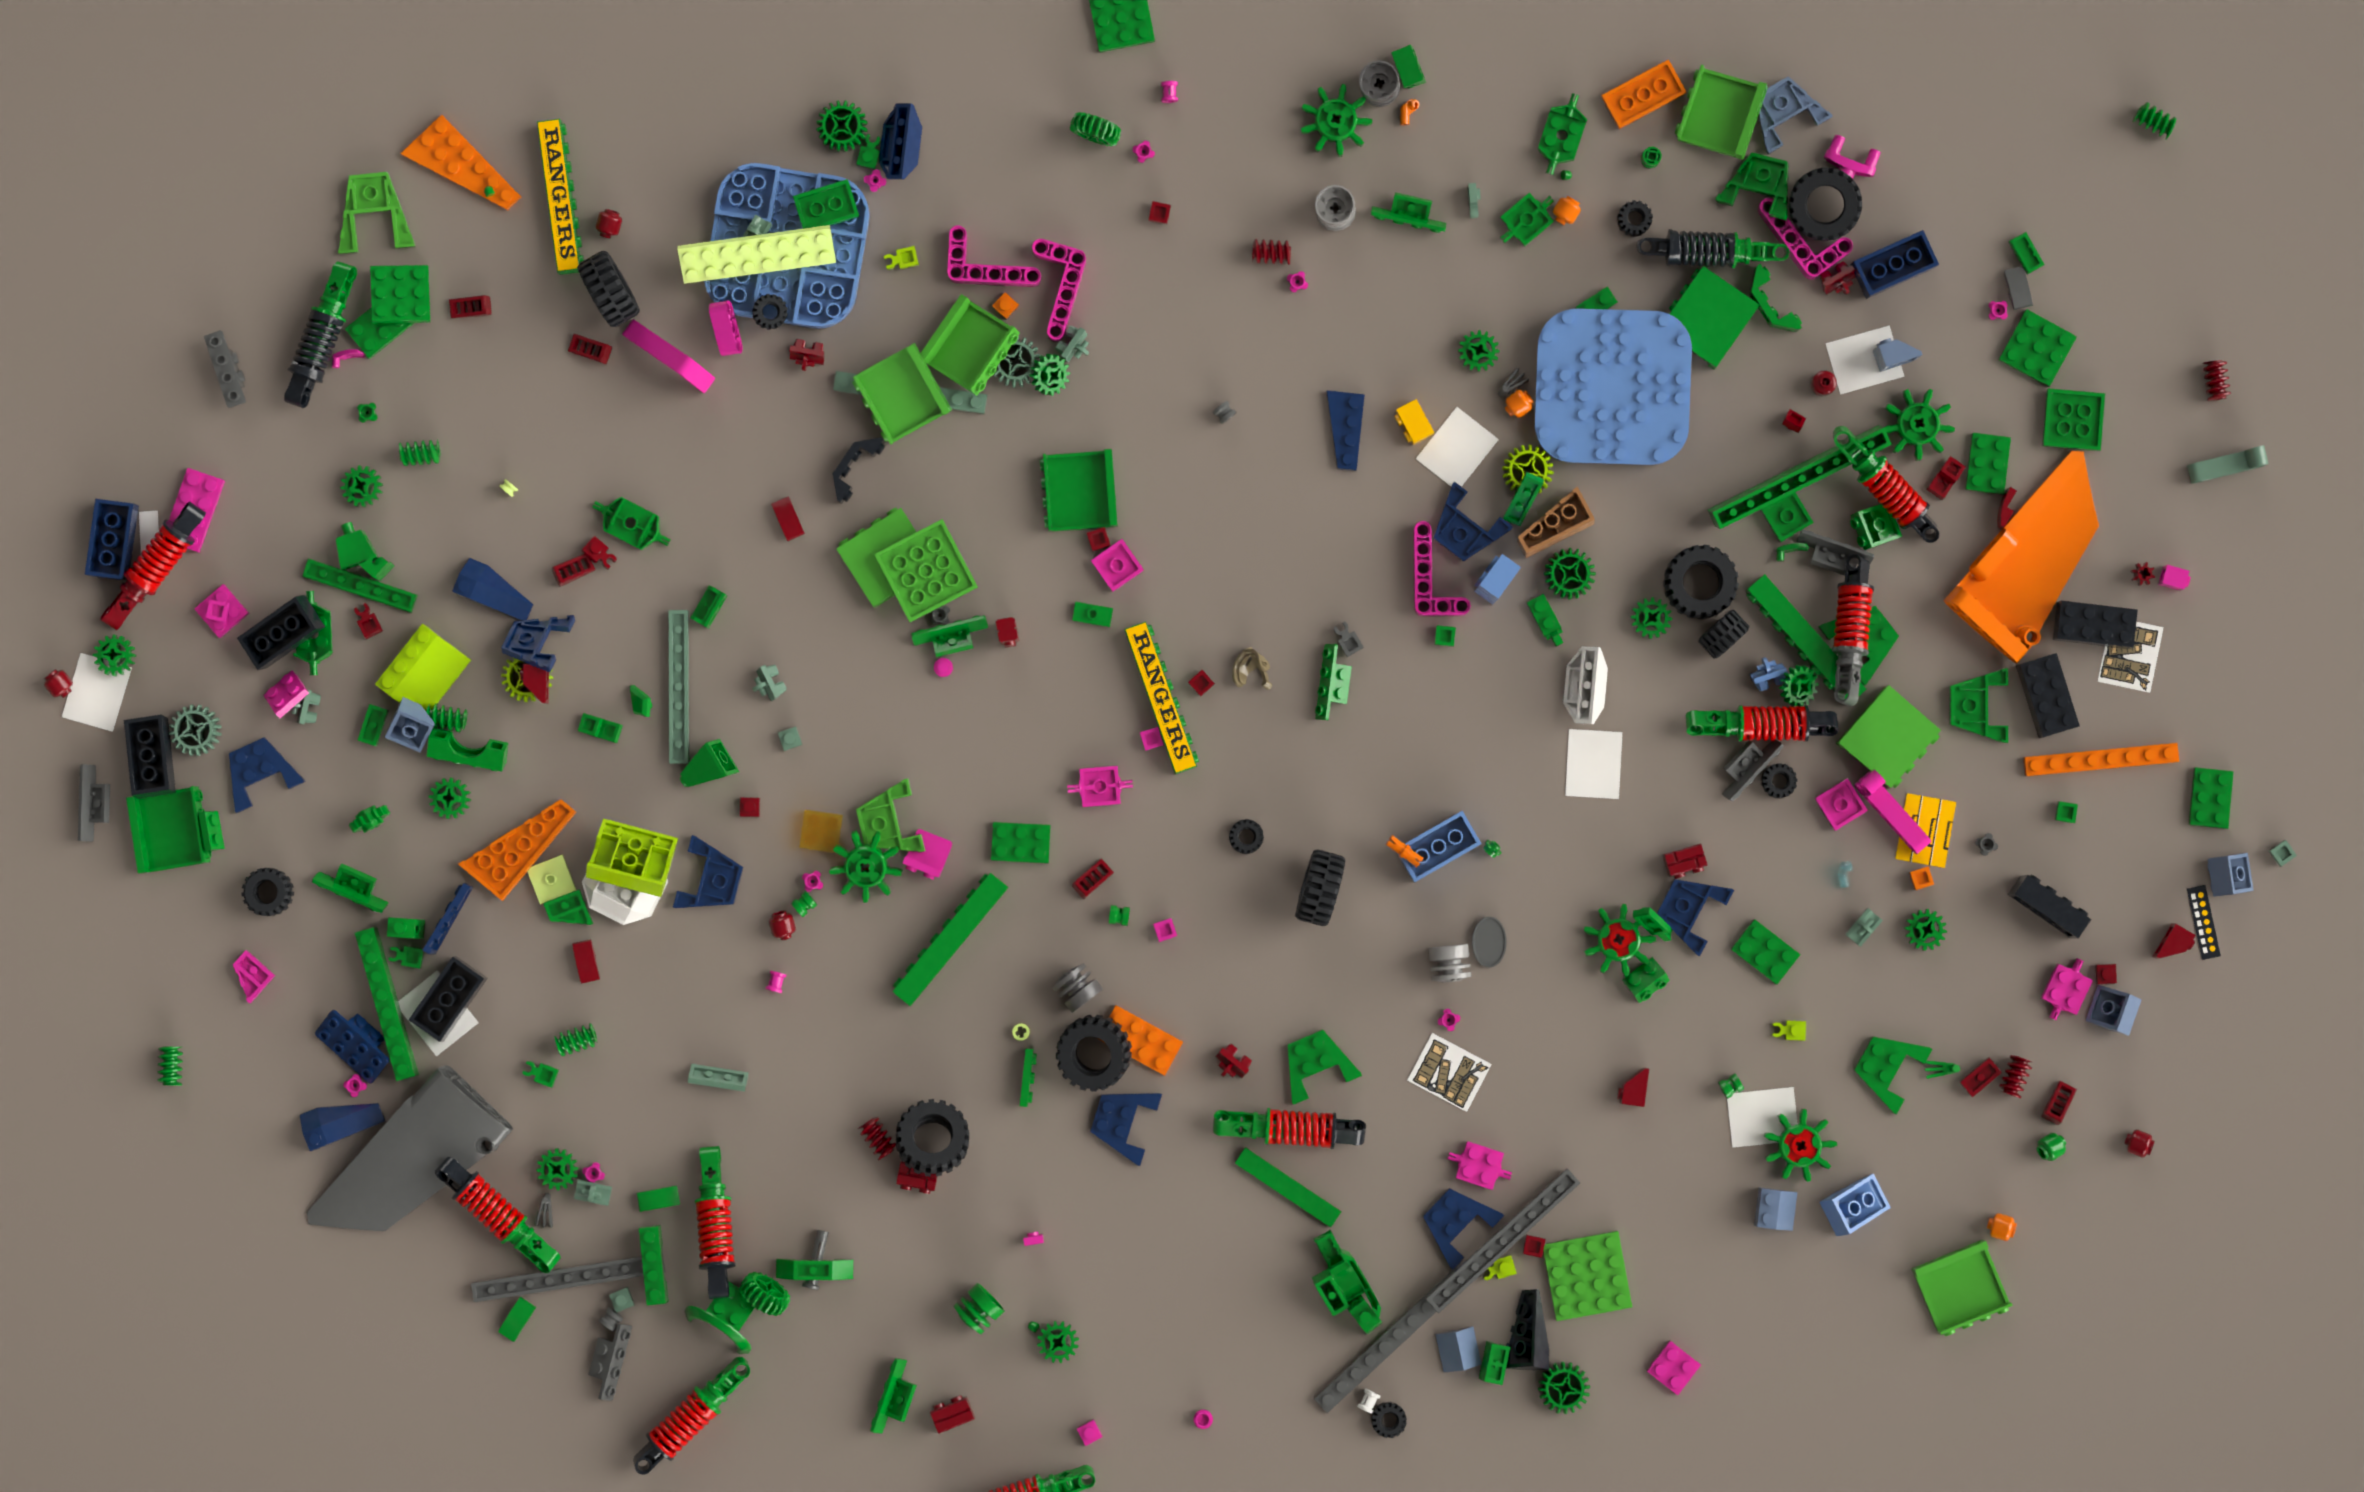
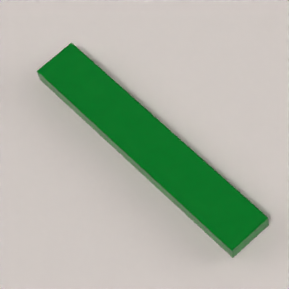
[302,558,418,613]
[1235,1147,1342,1227]

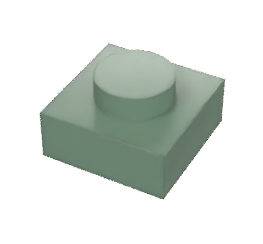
[778,726,803,751]
[2269,840,2297,867]
[609,1287,635,1313]

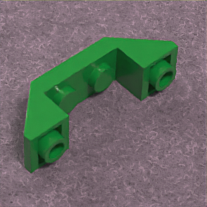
[1749,264,1802,332]
[776,1259,854,1280]

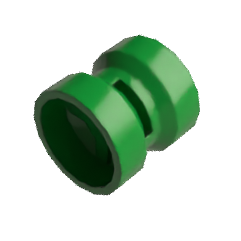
[1641,147,1662,169]
[791,891,817,917]
[1109,905,1130,926]
[1718,1073,1744,1099]

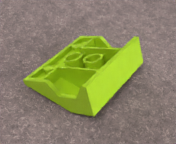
[375,624,471,711]
[586,818,678,897]

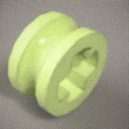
[499,479,518,497]
[1012,1023,1030,1041]

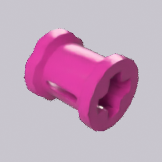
[1161,81,1178,103]
[765,970,786,993]

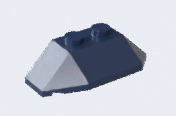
[879,103,922,180]

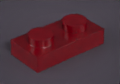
[1959,1058,2002,1097]

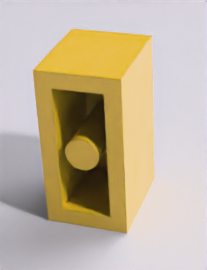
[1394,399,1434,445]

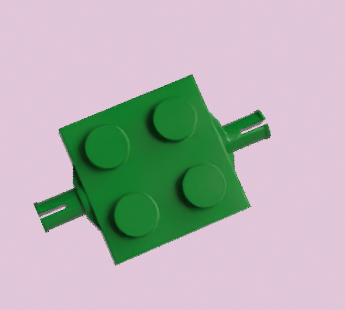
[1500,192,1554,247]

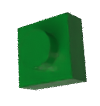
[1434,625,1456,647]
[2055,801,2078,824]

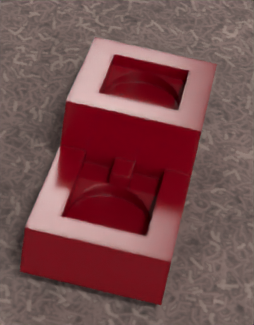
[1926,456,1966,500]
[1997,487,2017,529]
[771,496,805,541]
[572,939,600,984]

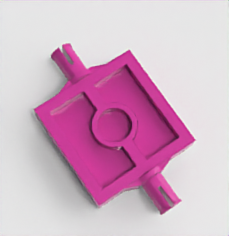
[1067,766,1133,807]
[2041,958,2093,1020]
[1447,1141,1512,1190]

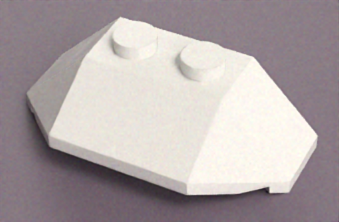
[1563,646,1608,724]

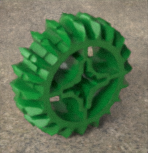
[816,100,868,152]
[1070,112,1121,146]
[1544,548,1596,600]
[740,1272,790,1316]
[1538,1361,1590,1414]

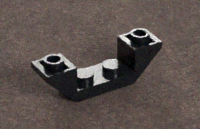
[832,437,885,504]

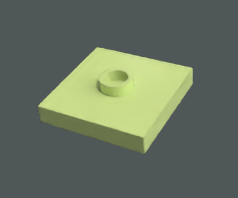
[527,855,576,904]

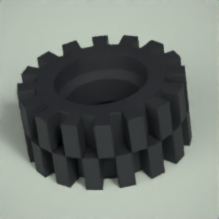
[1617,200,1653,237]
[752,294,788,330]
[1761,763,1798,798]
[1229,819,1264,854]
[1371,1402,1407,1438]

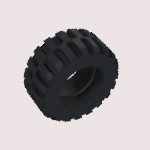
[1789,167,1862,241]
[577,251,640,327]
[1663,545,1739,619]
[1295,849,1346,927]
[1056,1015,1132,1092]
[896,1099,969,1177]

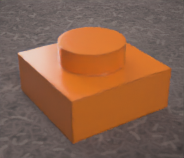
[992,292,1019,320]
[1909,866,1934,890]

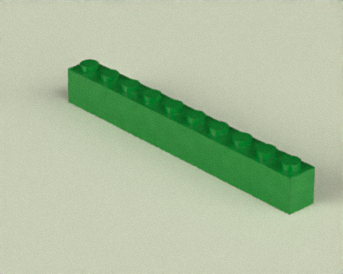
[1707,425,1892,529]

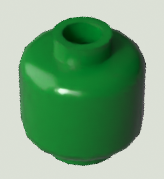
[2036,1133,2066,1161]

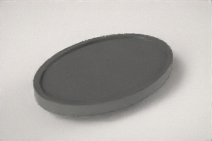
[1472,917,1507,968]

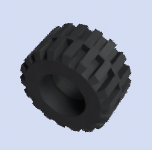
[1698,610,1750,659]
[241,868,294,916]

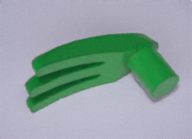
[1776,543,1809,562]
[1925,1061,1960,1079]

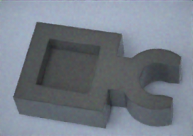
[1334,621,1364,657]

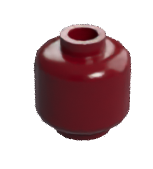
[595,209,622,239]
[1810,370,1837,397]
[44,669,73,698]
[768,910,796,940]
[2124,1129,2155,1158]

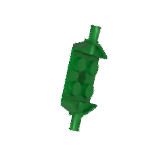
[1538,93,1587,175]
[592,497,671,550]
[293,591,333,676]

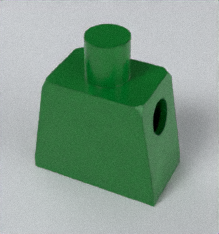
[336,522,379,570]
[387,917,425,939]
[1347,1295,1383,1334]

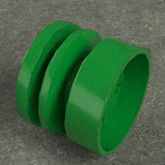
[953,1283,1005,1334]

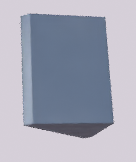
[1435,1326,1481,1372]

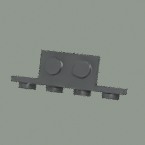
[204,330,246,408]
[1797,530,1874,576]
[1722,739,1784,801]
[78,764,110,842]
[588,1324,632,1401]

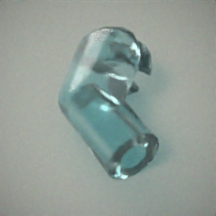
[1837,861,1853,888]

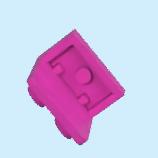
[903,829,952,880]

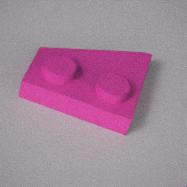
[233,950,276,1003]

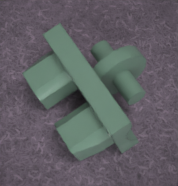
[743,215,772,237]
[1055,326,1089,363]
[752,665,787,701]
[291,690,321,724]
[1845,908,1883,947]
[574,1180,612,1206]

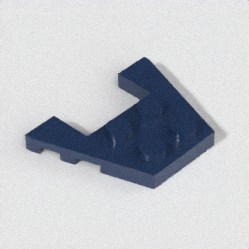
[1433,481,1513,562]
[501,615,575,672]
[229,737,306,813]
[673,835,744,908]
[1657,879,1734,956]
[1090,1093,1162,1166]
[1423,1188,1504,1270]

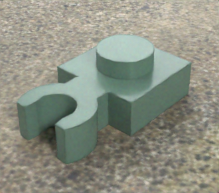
[1467,183,1481,218]

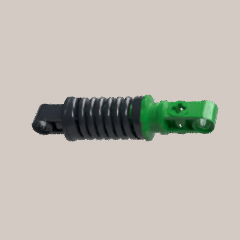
[1636,229,1790,269]
[284,261,357,408]

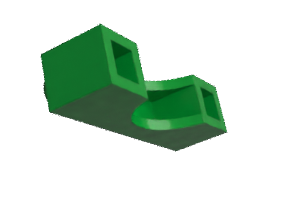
[427,728,509,772]
[639,1225,669,1306]

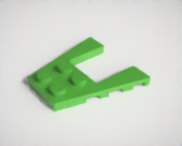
[338,172,415,254]

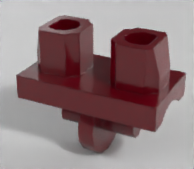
[1820,261,1856,295]
[789,339,825,371]
[1215,1043,1252,1079]

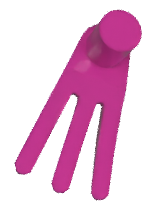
[331,349,365,368]

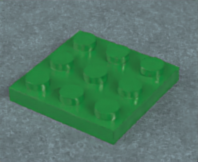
[1089,0,1155,53]
[370,265,430,323]
[1998,309,2077,387]
[2042,388,2105,451]

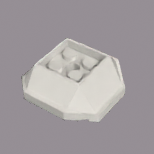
[582,875,668,925]

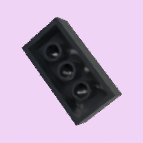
[237,595,325,670]
[2053,600,2138,649]
[2016,653,2080,738]
[124,714,176,799]
[2007,874,2092,939]
[409,956,488,1042]

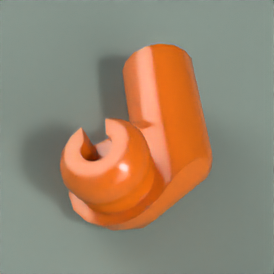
[1400,99,1420,125]

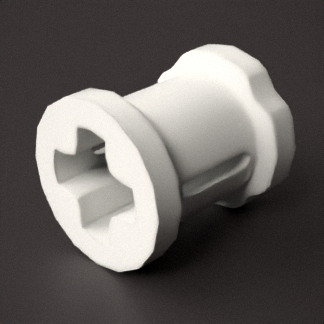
[1357,1389,1381,1414]

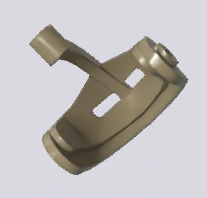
[1232,647,1272,690]

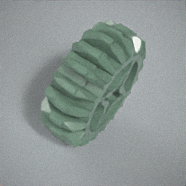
[994,336,1041,388]
[169,704,222,756]

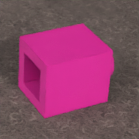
[2158,565,2191,591]

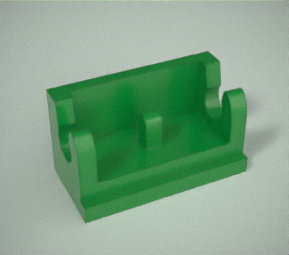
[1391,44,1426,89]
[360,554,395,581]
[690,585,727,629]
[1479,1341,1510,1385]

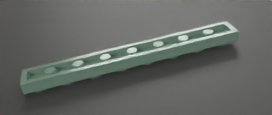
[833,371,987,414]
[669,610,689,764]

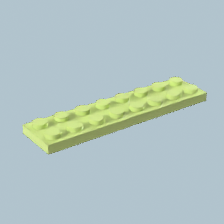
[677,225,836,284]

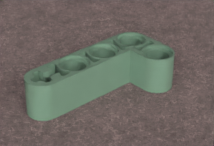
[2187,445,2269,484]

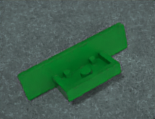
[1371,192,1447,233]
[911,615,988,657]
[1315,644,1352,721]
[312,863,388,913]
[870,1358,917,1434]

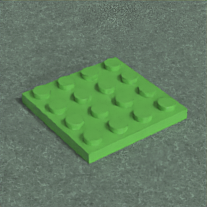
[874,519,978,622]
[1543,1231,1632,1321]

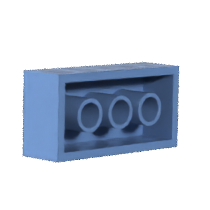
[1474,554,1521,605]
[1397,811,1481,883]

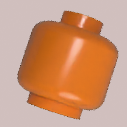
[1552,196,1581,225]
[1505,390,1534,418]
[1987,1213,2017,1241]

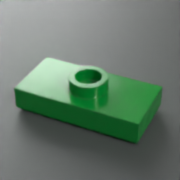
[2009,232,2045,275]
[1072,602,1113,628]
[1314,1230,1343,1267]

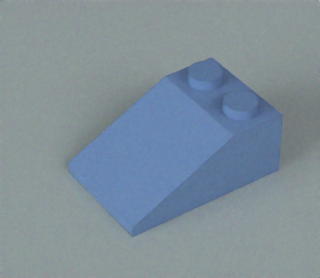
[1819,1174,1891,1236]

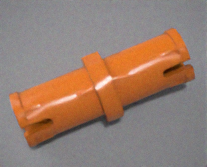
[1385,835,1423,868]

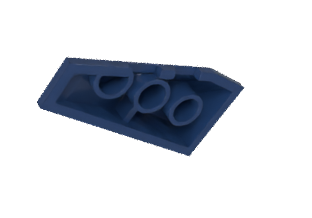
[452,558,534,621]
[300,1103,386,1152]

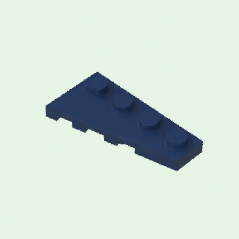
[1327,390,1365,471]
[422,883,473,954]

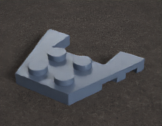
[1758,77,1833,154]

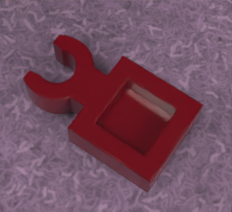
[582,536,617,570]
[354,603,383,640]

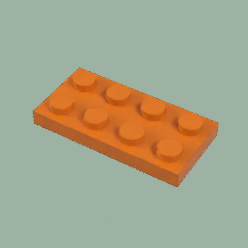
[1601,59,1687,130]
[1097,1005,1183,1076]

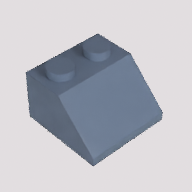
[1873,338,1922,372]
[385,697,435,753]
[2208,853,2254,897]
[2086,985,2142,1036]
[1754,1187,1797,1231]

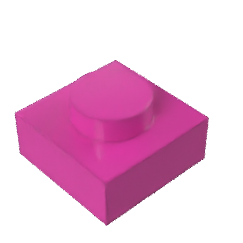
[206,599,230,623]
[1140,727,1164,751]
[1153,918,1177,942]
[1023,1231,1044,1246]
[1077,1419,1103,1446]

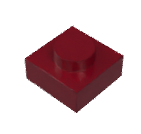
[1149,201,1171,225]
[1782,409,1806,433]
[1087,527,1111,551]
[1188,670,1215,697]
[740,797,760,817]
[2095,964,2117,984]
[1523,1235,1546,1258]

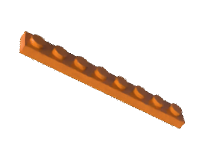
[2023,743,2179,776]

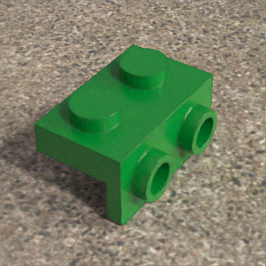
[198,811,225,851]
[1622,957,1670,1003]

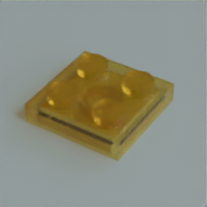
[799,810,843,853]

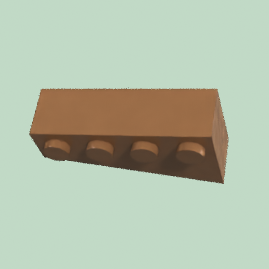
[1517,486,1595,558]

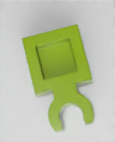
[884,246,919,270]
[1772,1020,1806,1041]
[1483,1255,1517,1280]

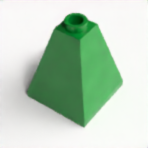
[680,739,739,787]

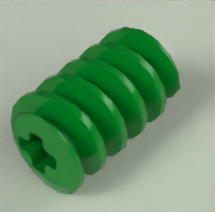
[2132,102,2176,140]
[399,439,441,466]
[426,704,468,733]
[554,1023,598,1057]
[157,1046,183,1086]

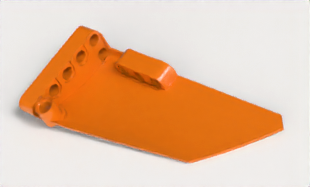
[1943,451,2099,664]

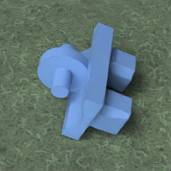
[1749,657,1788,691]

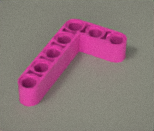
[1758,198,1853,279]
[947,225,1042,287]
[1032,239,1086,342]
[622,319,716,394]
[1413,521,1471,616]
[1854,770,1931,854]

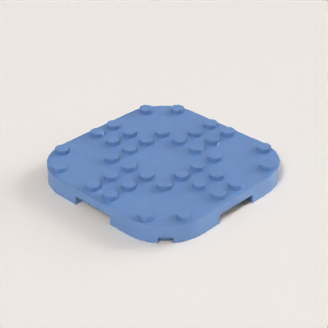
[704,163,870,329]
[1535,309,1692,465]

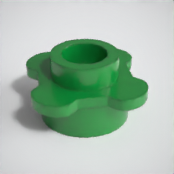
[357,403,378,423]
[1483,840,1502,858]

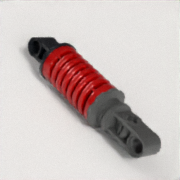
[1832,554,1874,707]

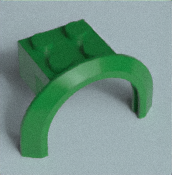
[1312,1248,1381,1318]
[684,1281,755,1354]

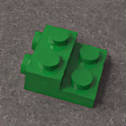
[1850,504,1902,550]

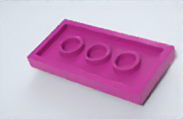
[169,468,225,553]

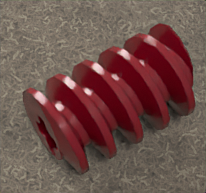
[1252,239,1291,265]
[2202,360,2231,401]
[1999,1055,2032,1098]
[858,1117,896,1161]

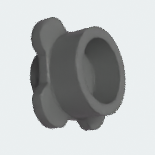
[931,606,950,625]
[1975,833,1998,856]

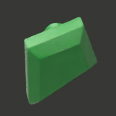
[630,685,652,717]

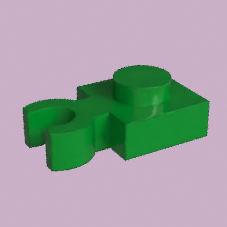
[857,134,880,170]
[388,946,424,969]
[522,1061,559,1088]

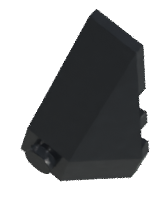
[1506,1289,1550,1371]

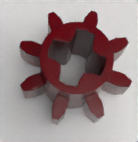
[2130,562,2155,586]

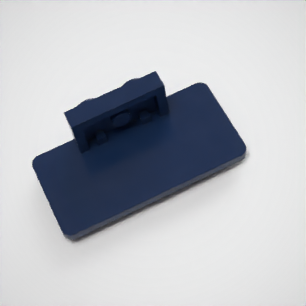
[315,1010,389,1084]

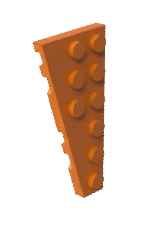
[401,115,522,210]
[458,799,576,901]

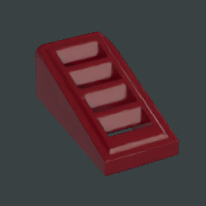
[449,295,492,319]
[568,333,612,364]
[552,554,596,587]
[1072,858,1114,899]
[2041,1081,2077,1125]

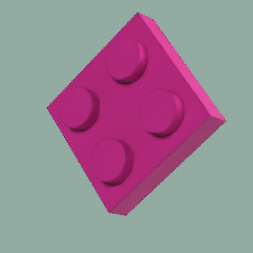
[1091,539,1144,592]
[194,584,250,638]
[263,670,309,718]
[1814,778,1868,831]
[1647,1341,1701,1395]

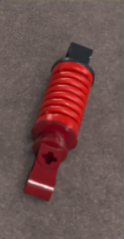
[100,501,206,631]

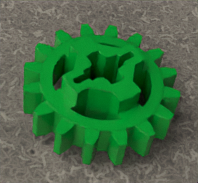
[1458,330,1500,372]
[1029,354,1070,396]
[340,465,383,507]
[1630,597,1673,639]
[93,634,136,677]
[1779,665,1819,706]
[428,777,472,819]
[349,805,390,833]
[1904,909,1947,951]
[536,1148,579,1190]
[1037,1321,1079,1363]

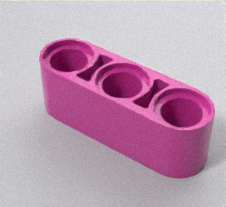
[709,301,743,356]

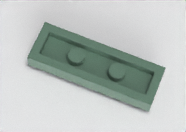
[688,1064,749,1092]

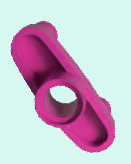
[1824,134,1881,178]

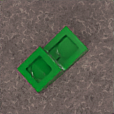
[578,713,623,743]
[636,1186,680,1212]
[498,1297,536,1342]

